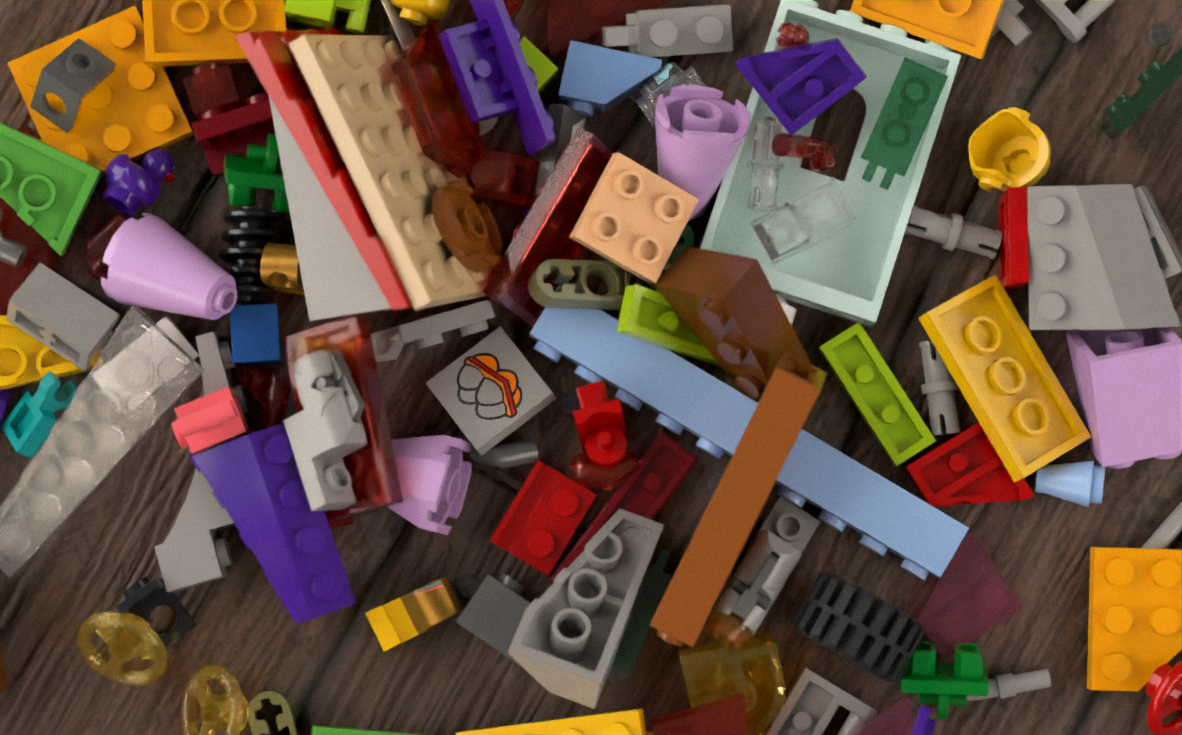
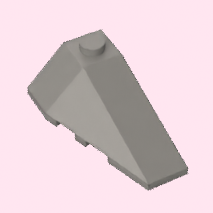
[508,509,664,709]

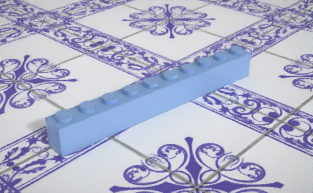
[530,285,969,581]

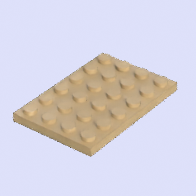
[289,34,512,310]

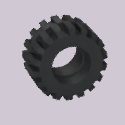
[791,572,925,683]

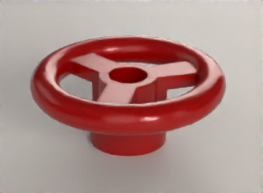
[1146,661,1182,735]

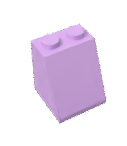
[1066,327,1182,469]

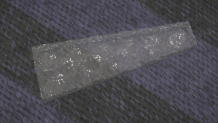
[0,306,205,578]

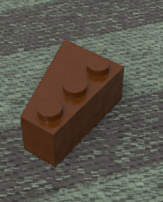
[654,246,810,398]

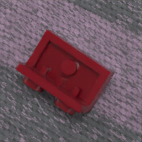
[191,92,276,176]

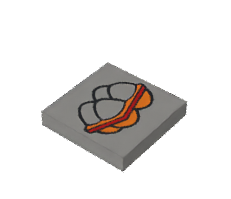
[426,326,557,456]

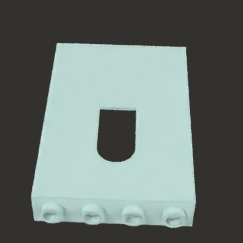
[700,0,961,327]

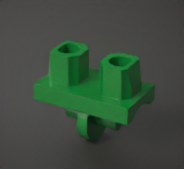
[223,133,290,212]
[900,641,989,720]

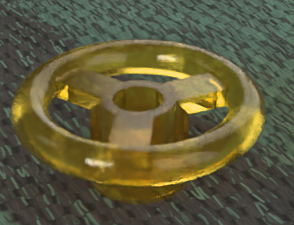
[77,612,168,686]
[181,664,249,735]

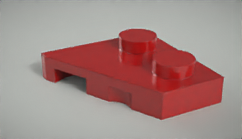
[904,422,1035,507]

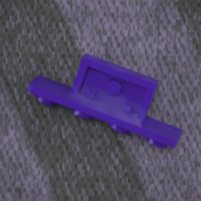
[439,0,555,155]

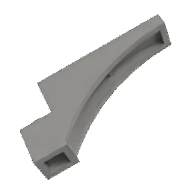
[154,331,254,592]

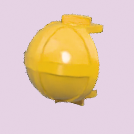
[968,107,1051,192]

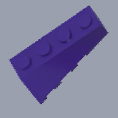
[190,423,356,624]

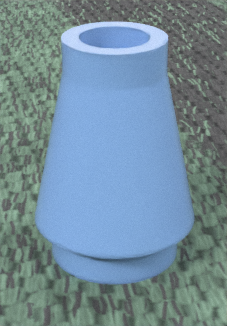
[1035,461,1105,507]

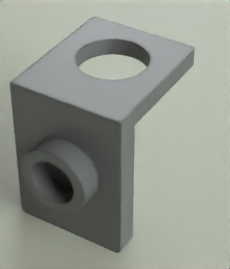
[30,39,116,133]

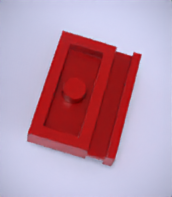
[998,188,1029,290]
[490,460,597,576]

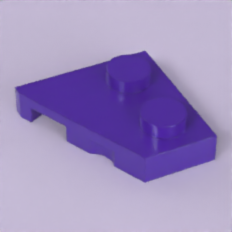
[735,38,867,135]

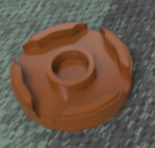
[432,180,502,273]

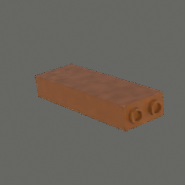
[649,352,827,647]

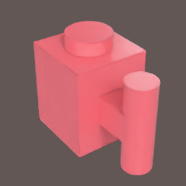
[172,387,251,455]

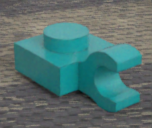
[1,371,80,458]

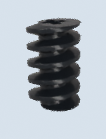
[218,206,285,305]

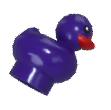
[102,149,175,216]

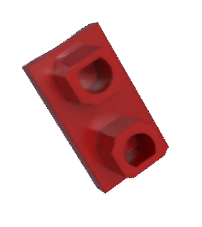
[572,381,628,467]

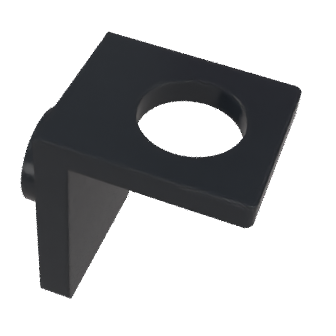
[115,576,196,652]

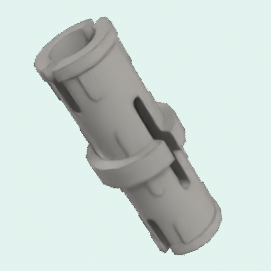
[904,205,1002,260]
[919,341,961,436]

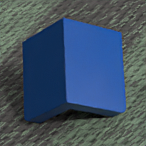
[230,304,285,367]

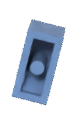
[558,40,662,117]

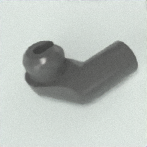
[468,439,538,468]

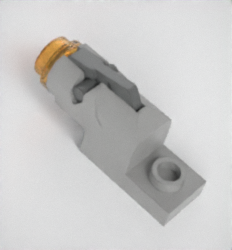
[283,334,367,511]
[706,496,821,650]

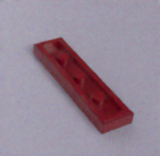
[548,431,699,585]

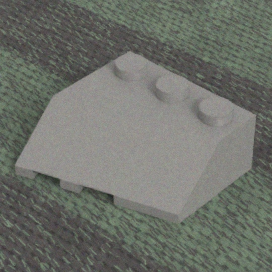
[1028,184,1182,330]

